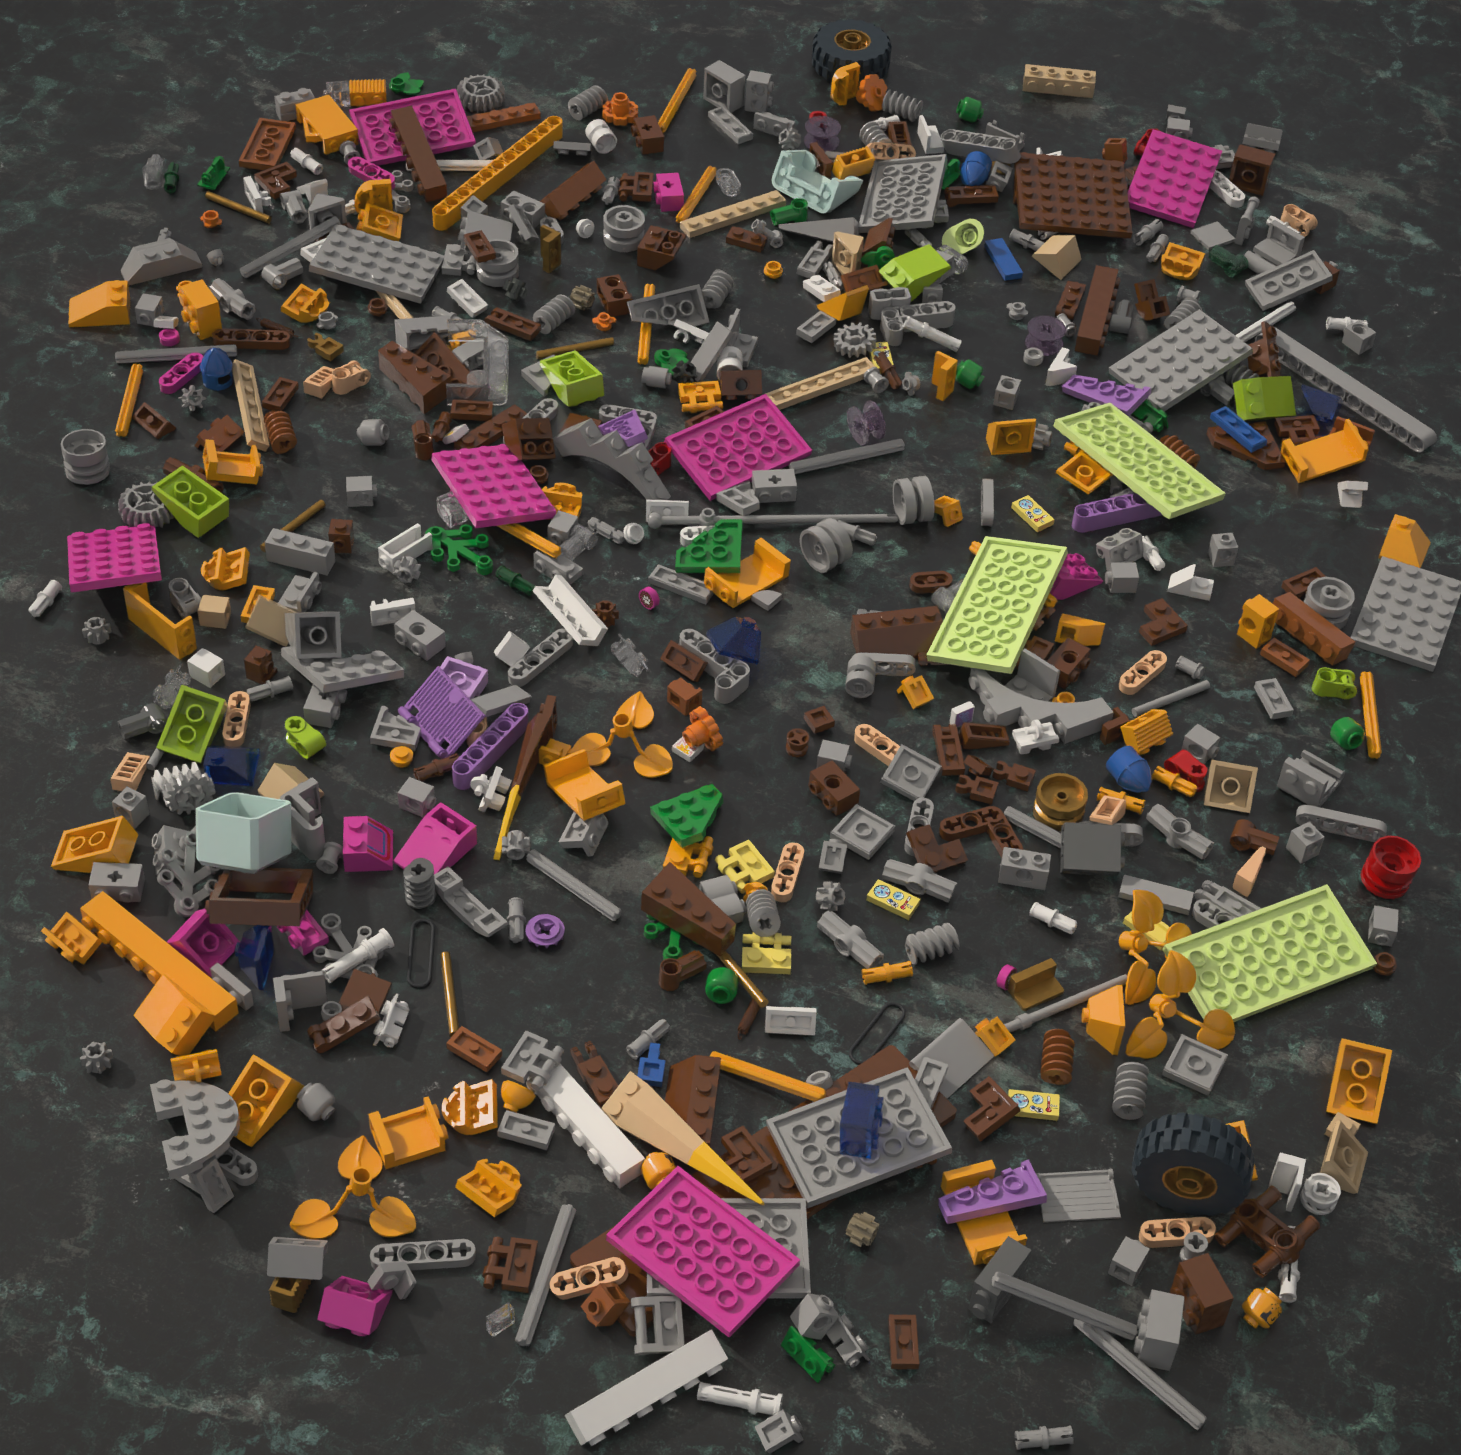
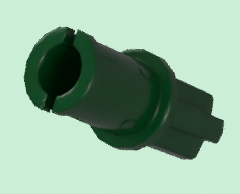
[163,162,179,193]
[495,565,535,595]

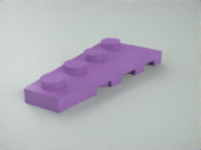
[1062,375,1152,417]
[598,410,648,447]
[938,1159,1047,1224]

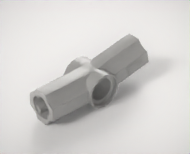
[210,278,256,320]
[1146,804,1214,859]
[882,859,957,903]

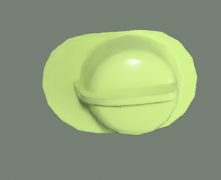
[942,219,984,256]

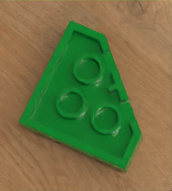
[675,519,743,573]
[650,784,723,848]

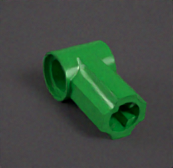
[770,198,808,226]

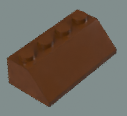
[850,606,943,658]
[657,1055,721,1156]

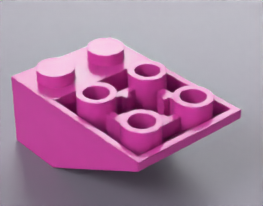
[1050,553,1103,600]
[394,802,477,875]

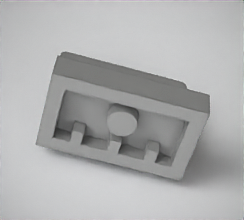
[725,308,758,367]
[1005,649,1060,702]
[273,971,327,1032]

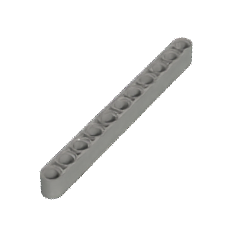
[1255,328,1437,452]

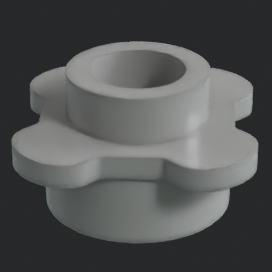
[1007,302,1028,320]
[317,311,338,329]
[902,372,920,396]

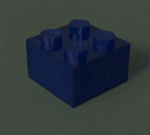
[840,1082,884,1159]

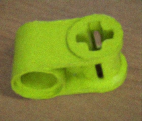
[1312,667,1357,699]
[285,716,326,759]

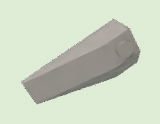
[779,217,859,243]

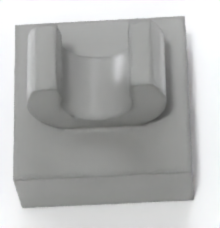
[1166,105,1186,123]

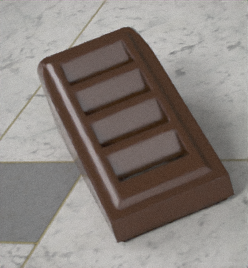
[887,121,912,152]
[958,722,1010,750]

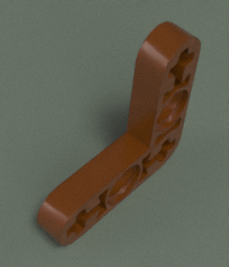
[939,806,1023,858]

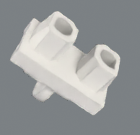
[1012,719,1059,755]
[470,766,512,812]

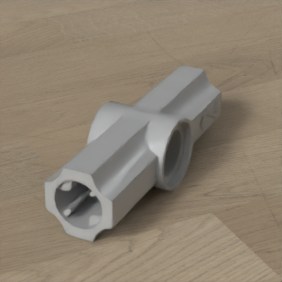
[817,911,884,969]

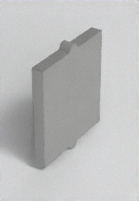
[1191,221,1235,250]

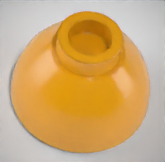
[501,1080,536,1113]

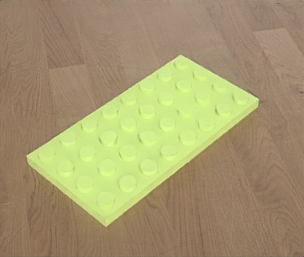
[1053,403,1226,519]
[927,536,1068,674]
[1162,884,1377,1022]

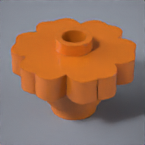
[856,74,887,112]
[602,92,638,126]
[682,706,723,751]

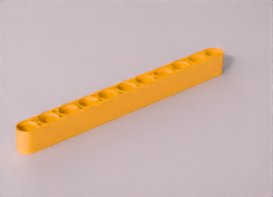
[432,116,563,231]

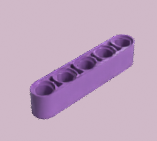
[1072,493,1162,533]
[452,703,528,790]

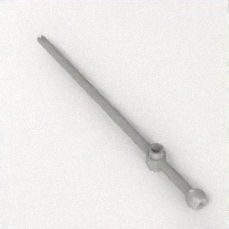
[648,508,899,529]

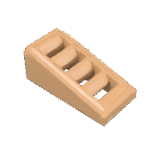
[303,366,334,399]
[110,752,150,791]
[1089,796,1126,825]
[1233,846,1266,897]

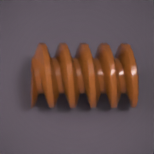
[264,411,297,454]
[1159,435,1200,469]
[1040,1029,1075,1085]

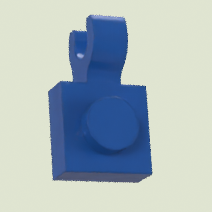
[637,1043,665,1087]

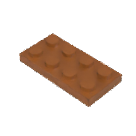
[239,118,296,170]

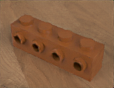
[540,161,607,221]
[1272,592,1355,665]

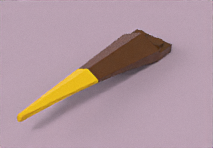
[493,695,558,860]

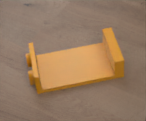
[295,95,359,155]
[1281,419,1369,483]
[704,538,791,608]
[123,582,197,660]
[543,749,625,821]
[941,1160,1027,1265]

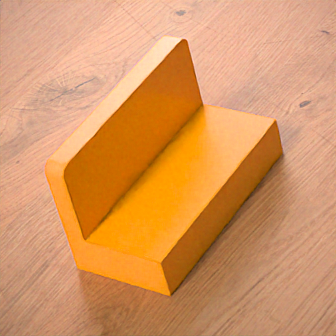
[932,351,958,401]

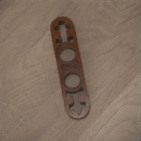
[212,328,291,350]

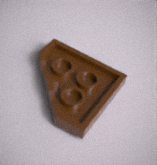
[1206,421,1285,470]

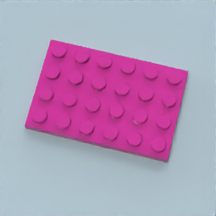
[349,89,476,166]
[1128,129,1222,228]
[664,394,812,501]
[432,444,556,528]
[67,523,162,593]
[606,1166,800,1338]

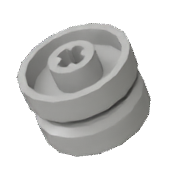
[603,205,645,252]
[476,239,519,287]
[893,475,935,525]
[799,518,853,573]
[1304,577,1355,629]

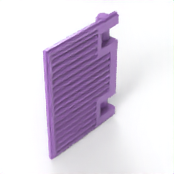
[398,666,486,759]

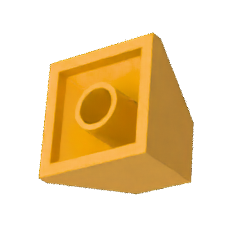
[986,419,1036,455]
[1056,451,1113,494]
[1379,514,1431,568]
[1082,985,1125,1055]

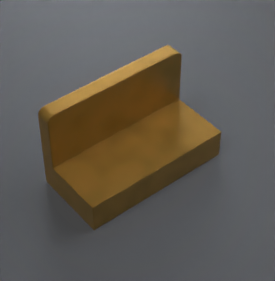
[540,225,561,273]
[1008,958,1064,1011]

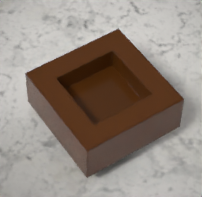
[804,706,835,734]
[964,755,994,777]

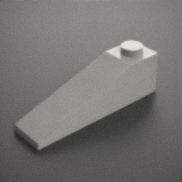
[627,284,709,326]

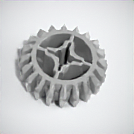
[457,74,505,113]
[118,481,174,528]

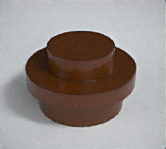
[368,298,388,316]
[529,465,549,484]
[1373,952,1397,976]

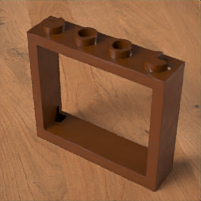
[205,868,313,927]

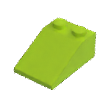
[878,244,952,301]
[540,350,604,407]
[1233,376,1296,422]
[152,465,229,538]
[156,685,227,764]

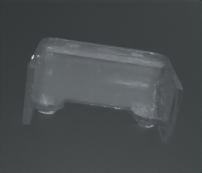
[446,319,509,405]

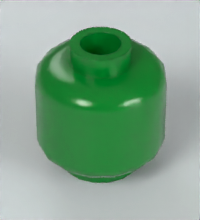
[956,97,984,123]
[955,359,985,389]
[1330,717,1365,750]
[705,967,739,1004]

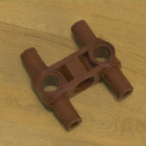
[1214,1185,1320,1278]

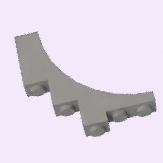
[553,418,671,500]
[969,668,1114,744]

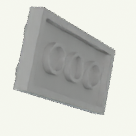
[1245,250,1332,311]

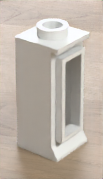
[378,523,433,574]

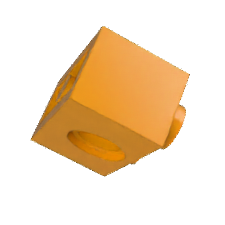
[1237,594,1279,649]

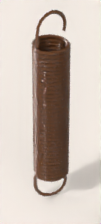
[256,318,299,338]
[738,989,763,1040]

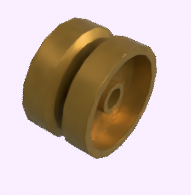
[1033,773,1088,833]

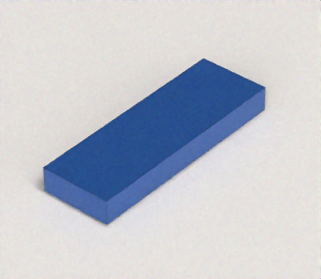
[984,238,1023,281]
[1210,406,1267,453]

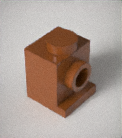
[667,677,702,716]

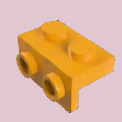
[41,912,103,965]

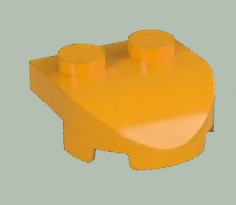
[830,62,860,105]
[354,179,393,213]
[1161,242,1205,280]
[280,284,329,323]
[542,483,582,520]
[201,547,250,590]
[442,1079,498,1135]
[455,1159,522,1217]

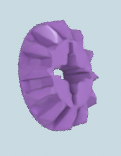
[526,914,565,948]

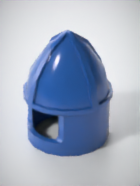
[960,151,992,186]
[200,348,233,391]
[1106,746,1152,793]

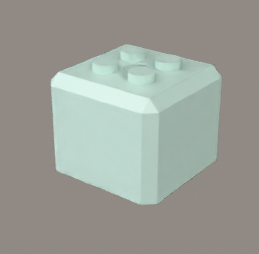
[196,792,291,874]

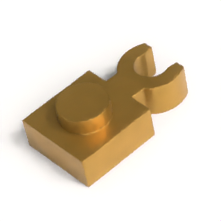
[307,333,344,361]

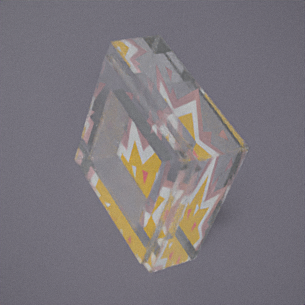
[486,1302,515,1337]

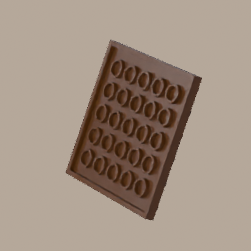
[1014,152,1133,239]

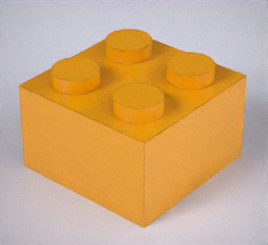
[179,280,222,340]

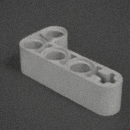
[880,301,955,346]
[679,629,750,704]

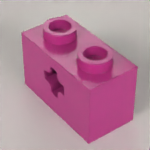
[653,173,684,212]

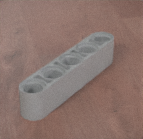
[941,129,1021,164]

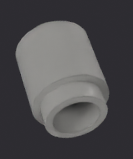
[642,366,672,389]

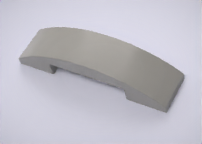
[434,866,508,937]

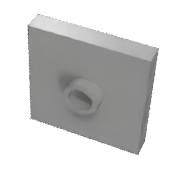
[880,744,942,801]
[830,804,895,860]
[1162,1034,1228,1096]

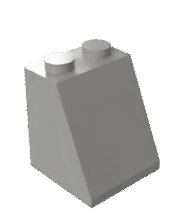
[285,611,342,659]

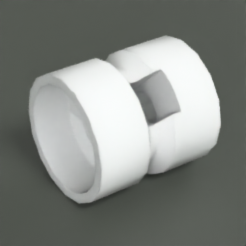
[585,119,617,154]
[717,346,743,383]

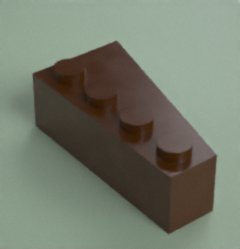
[378,341,452,414]
[641,862,736,957]

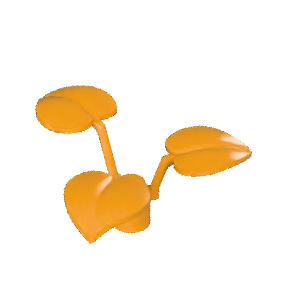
[568,691,673,778]
[1119,890,1192,1005]
[1125,950,1235,1058]
[290,1135,416,1240]

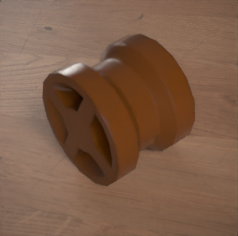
[786,728,809,757]

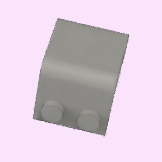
[1242,220,1305,274]
[1277,750,1345,807]
[280,777,325,860]

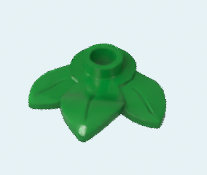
[389,72,424,95]
[860,246,895,270]
[654,349,689,376]

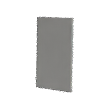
[909,1018,994,1098]
[1036,1169,1121,1223]

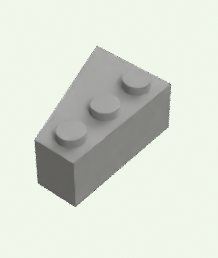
[395,315,460,353]

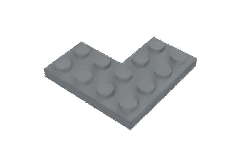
[281,646,404,693]

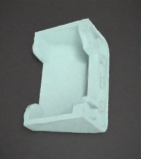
[772,150,863,213]

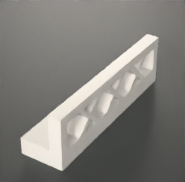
[533,575,608,646]

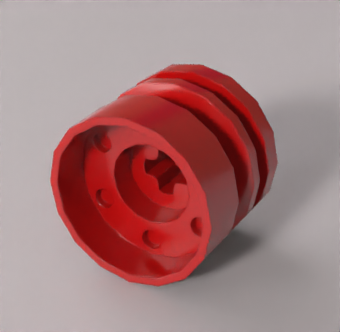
[1360,835,1421,899]

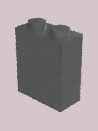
[1060,822,1125,876]
[968,1236,1031,1323]

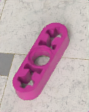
[348,157,396,190]
[159,353,203,394]

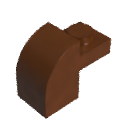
[1134,279,1170,320]

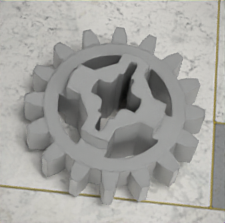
[833,323,876,357]
[162,770,216,814]

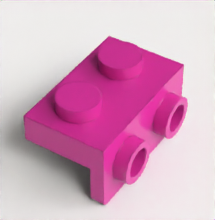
[277,909,329,956]

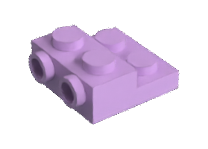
[440,656,488,699]

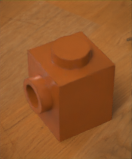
[1102,138,1127,163]
[581,1282,631,1327]

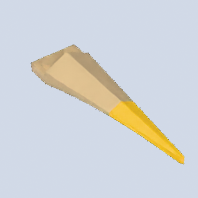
[601,1071,764,1205]

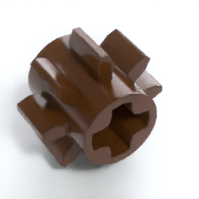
[592,600,619,627]

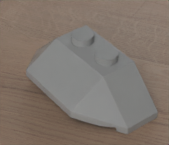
[121,238,202,286]

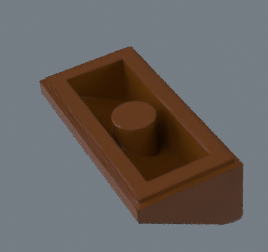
[132,402,176,439]

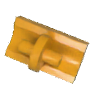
[171,1049,222,1083]

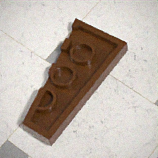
[414,332,484,400]

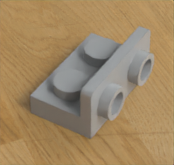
[753,112,795,137]
[1096,528,1143,571]
[534,551,583,585]
[278,572,322,613]
[559,812,608,856]

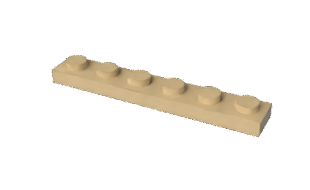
[680,190,786,238]
[765,357,875,410]
[232,359,270,452]

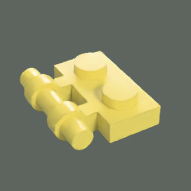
[715,840,775,894]
[742,932,791,974]

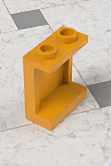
[203,439,263,484]
[368,1096,448,1169]

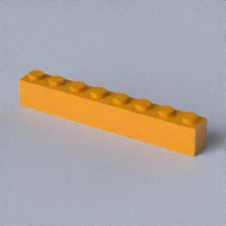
[80,891,238,1031]

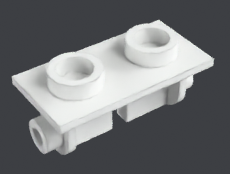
[373,993,409,1047]

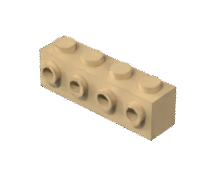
[1023,64,1096,98]

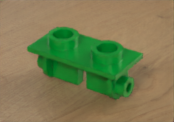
[197,156,230,190]
[941,159,961,190]
[1131,399,1169,432]
[781,1326,835,1383]

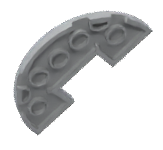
[150,1079,240,1180]

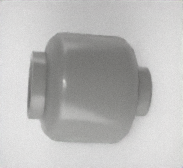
[357,419,389,446]
[297,1083,335,1121]

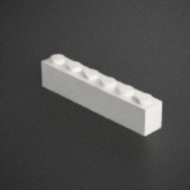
[526,1060,645,1189]
[565,1329,728,1446]

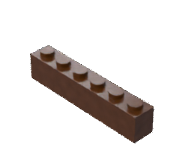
[389,105,447,202]
[1075,265,1121,356]

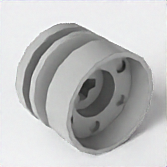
[61,429,110,484]

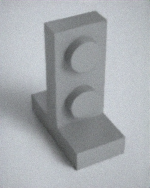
[166,1157,234,1213]

